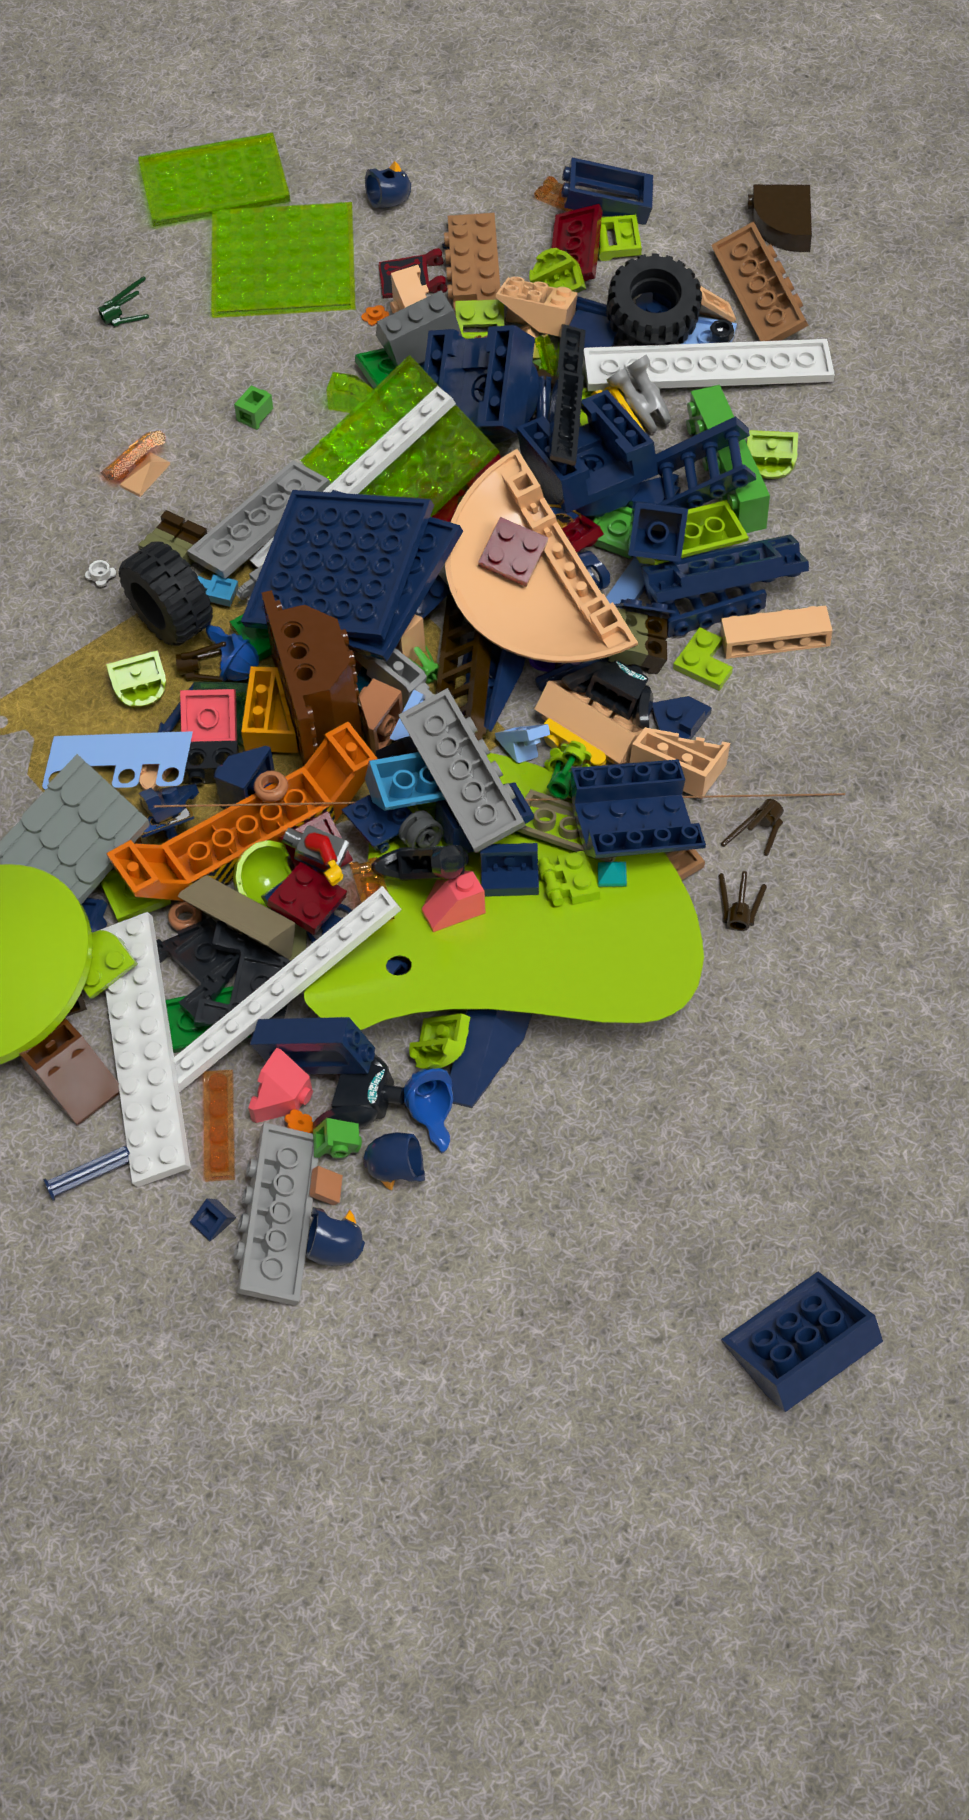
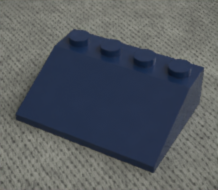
[721,1271,883,1412]

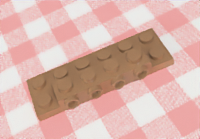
[444,213,500,315]
[711,221,809,341]

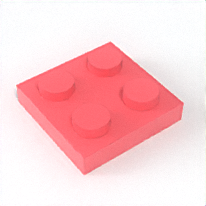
[180,689,237,742]

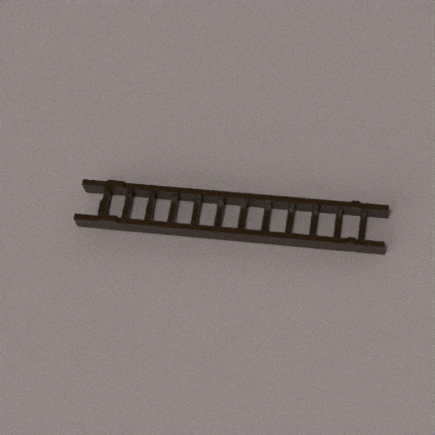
[435,495,492,740]

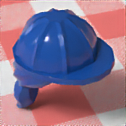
[206,624,259,681]
[403,1068,453,1153]

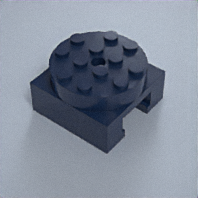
[420,325,540,444]
[516,390,658,517]

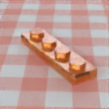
[203,1069,235,1182]

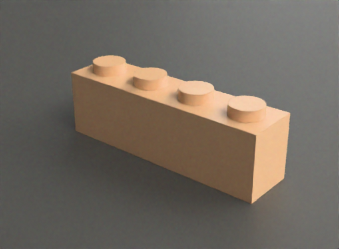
[720,606,833,659]

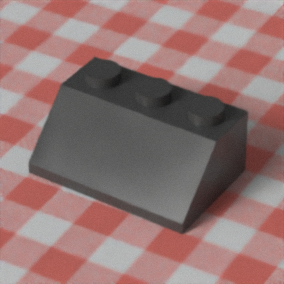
[376,290,462,375]

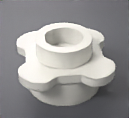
[85,560,116,587]

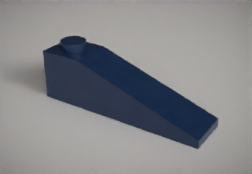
[462,638,526,732]
[450,1009,532,1108]

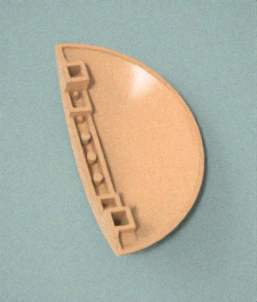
[445,449,638,663]

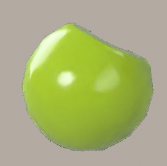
[233,840,292,907]

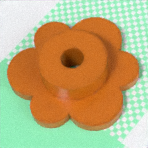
[361,305,389,326]
[284,1109,313,1133]

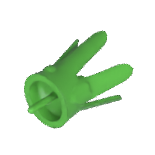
[410,646,439,683]

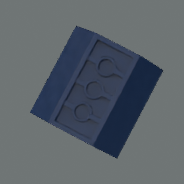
[571,759,706,858]

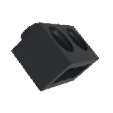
[183,740,240,785]

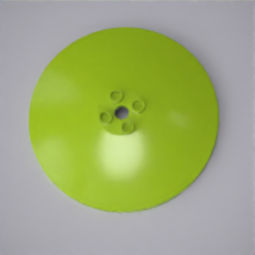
[0,864,93,1065]

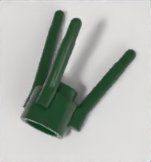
[97,276,149,327]

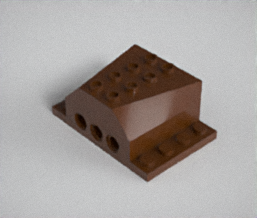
[261,590,364,766]

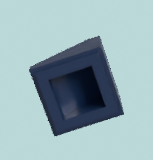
[190,1198,236,1241]

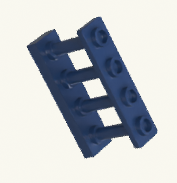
[656,416,756,509]
[645,585,767,638]

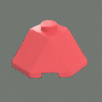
[422,871,486,932]
[248,1048,313,1123]

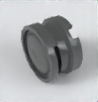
[399,810,443,848]

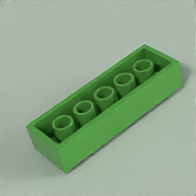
[686,384,770,533]

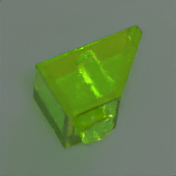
[326,372,382,417]

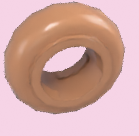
[254,771,288,802]
[168,901,203,931]

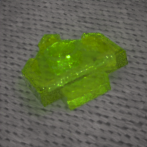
[535,334,558,375]

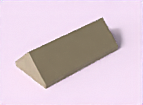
[517,789,617,862]
[178,875,295,960]

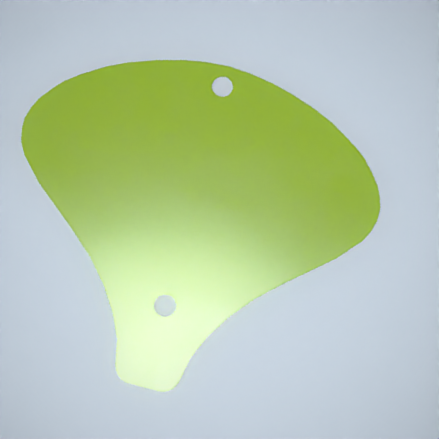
[304,753,704,1030]

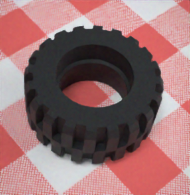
[606,253,702,346]
[118,541,213,646]

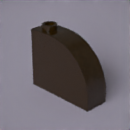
[748,184,812,252]

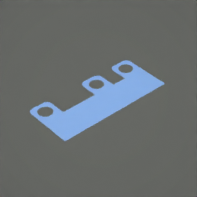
[42,731,193,790]

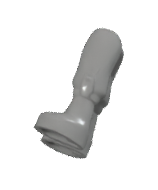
[606,355,671,433]

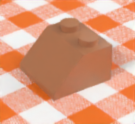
[358,678,403,759]

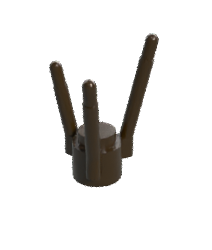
[176,641,240,684]
[721,799,784,856]
[719,871,767,931]

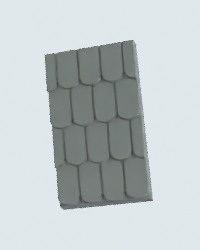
[0,754,150,904]

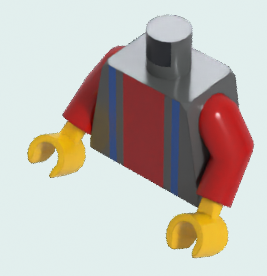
[282,825,349,886]

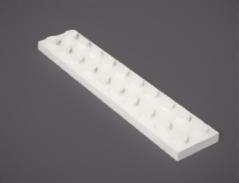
[583,339,835,391]
[98,912,191,1187]

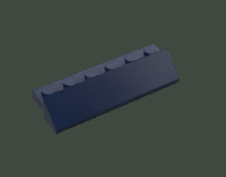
[641,534,809,604]

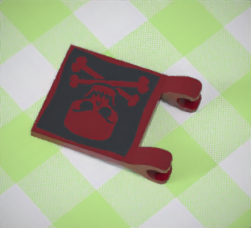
[379,248,447,299]

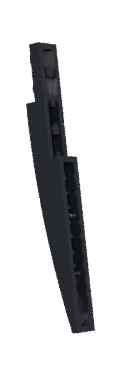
[549,324,586,466]

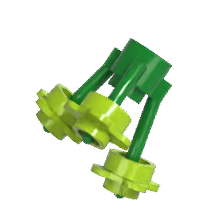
[544,741,592,799]

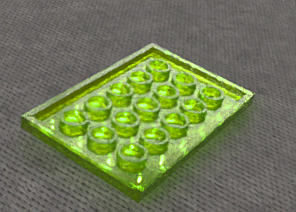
[138,132,291,227]

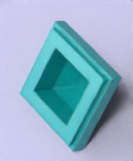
[598,862,627,887]

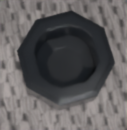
[710,319,734,343]

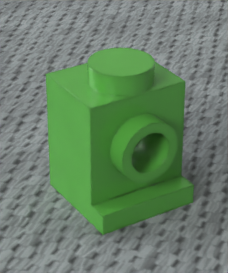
[234,385,273,430]
[313,1118,362,1158]

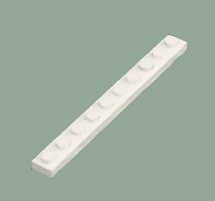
[249,386,456,568]
[174,886,402,1092]

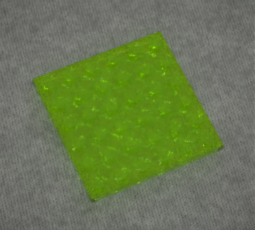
[211,202,356,318]
[301,355,500,517]

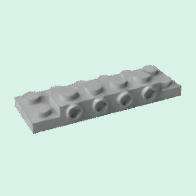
[187,460,330,579]
[399,688,526,853]
[234,1122,318,1306]

